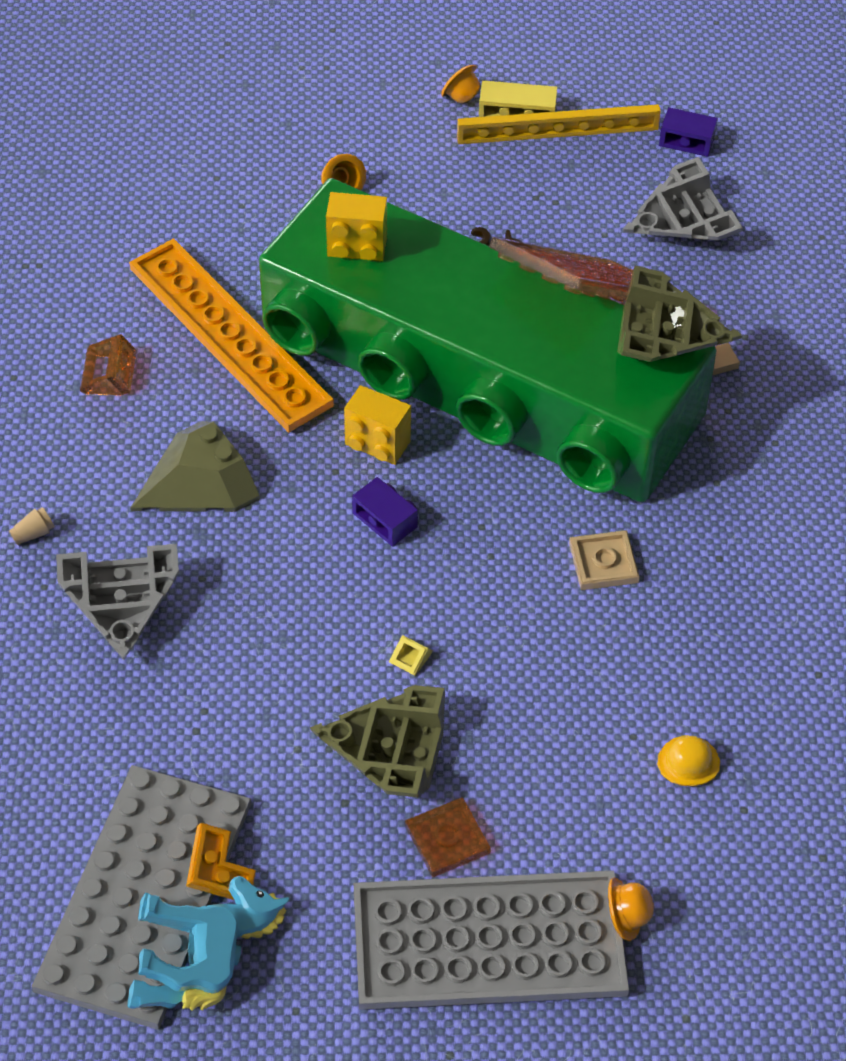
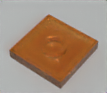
[405,797,491,878]

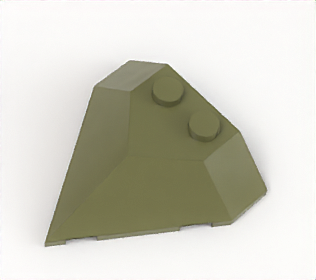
[617,265,743,362]
[130,421,260,512]
[310,685,445,798]

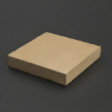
[569,530,640,590]

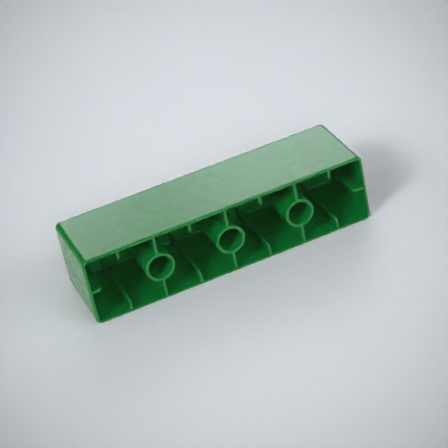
[259,178,717,502]

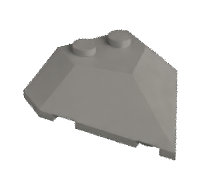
[623,157,743,240]
[56,544,179,660]

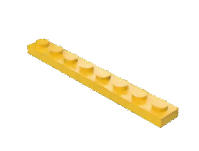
[457,104,661,144]

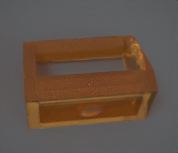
[80,334,137,395]

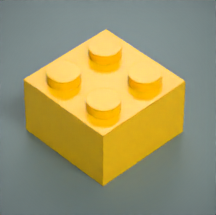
[326,192,387,261]
[344,385,411,465]

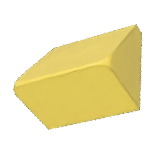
[389,635,433,676]

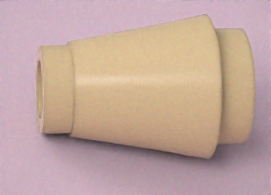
[8,507,55,546]

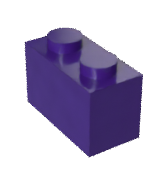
[659,107,718,157]
[352,477,418,547]

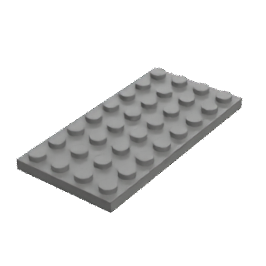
[32,765,251,1030]
[353,871,629,1010]

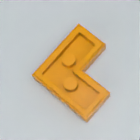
[186,823,256,900]

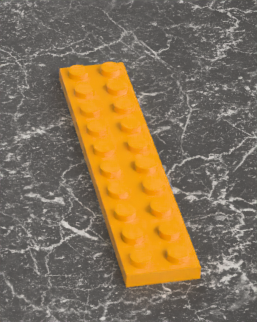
[129,238,334,433]

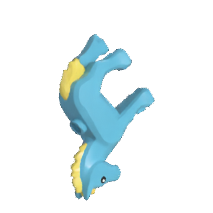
[127,876,289,1011]

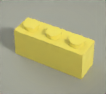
[479,80,557,117]

